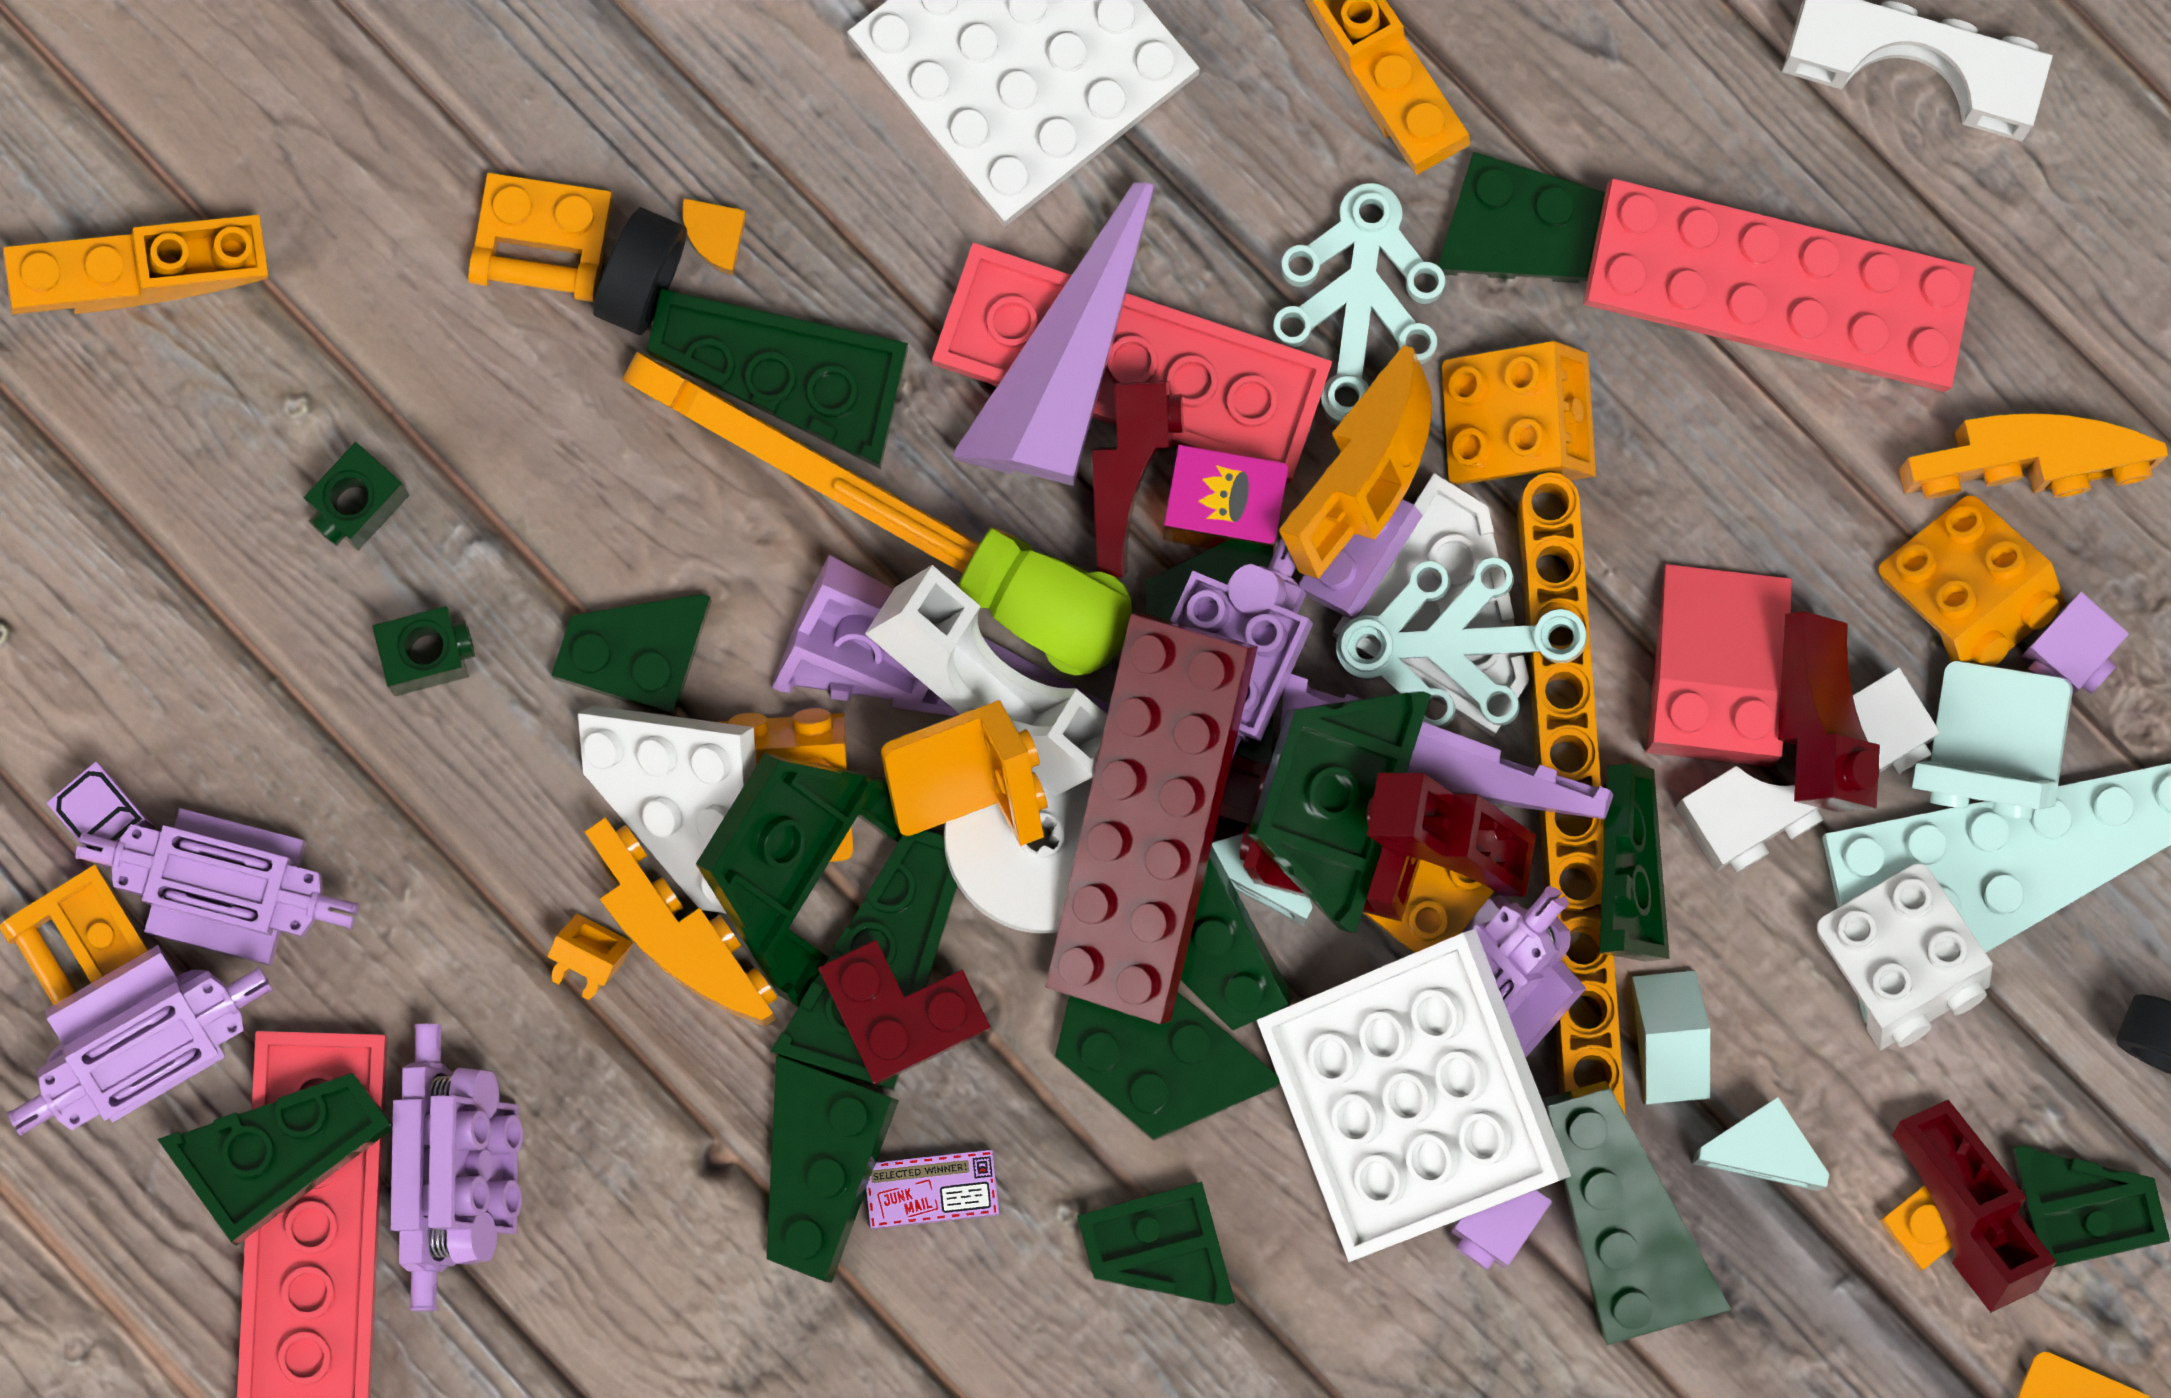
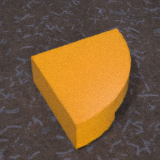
[683,198,747,276]

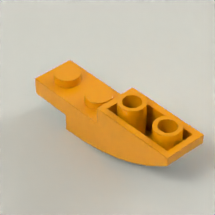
[1304,0,1470,175]
[3,215,268,315]
[1279,345,1432,579]
[1899,413,2168,499]
[585,817,778,1027]

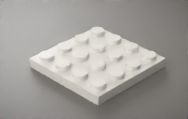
[847,0,1200,227]
[1257,929,1571,1262]

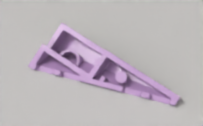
[953,182,1154,486]
[772,555,1110,716]
[1280,674,1614,820]

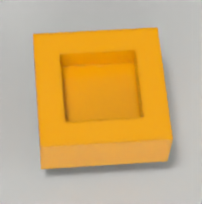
[1879,1184,1953,1272]

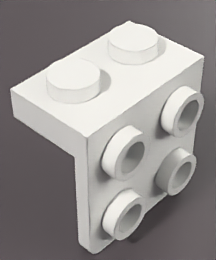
[1817,864,1993,1051]

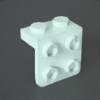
[1912,661,2073,819]

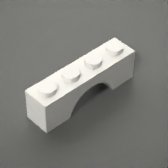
[1782,0,2053,142]
[865,565,1107,796]
[1675,668,1941,873]

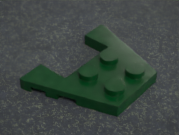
[696,753,902,1007]

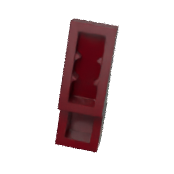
[1092,381,1184,578]
[1778,611,1880,812]
[1367,773,1536,897]
[1892,1099,2057,1313]

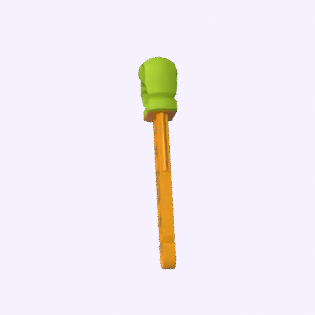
[622,351,1132,676]

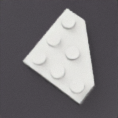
[1332,473,1529,737]
[578,705,757,914]

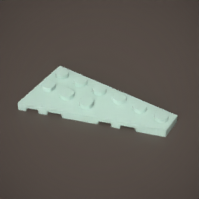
[1822,763,2171,1024]

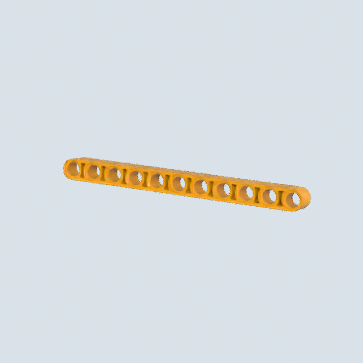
[1517,472,1626,1116]

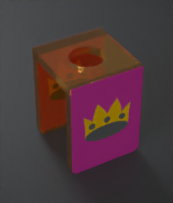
[1163,445,1288,551]

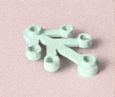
[1273,183,1445,426]
[1336,557,1587,728]

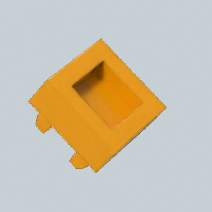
[547,913,633,1000]

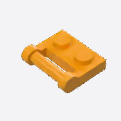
[468,173,613,302]
[0,864,150,1005]

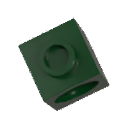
[303,442,410,551]
[372,606,475,696]

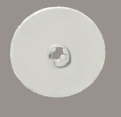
[944,778,1093,933]

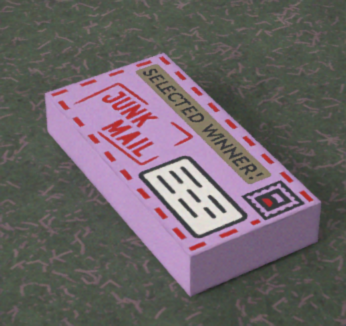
[866,1150,1000,1230]

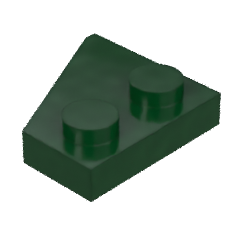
[551,594,712,716]
[2010,1145,2170,1268]
[1077,1181,1235,1306]

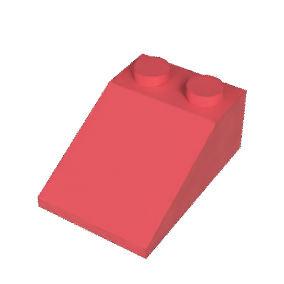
[1645,564,1792,767]

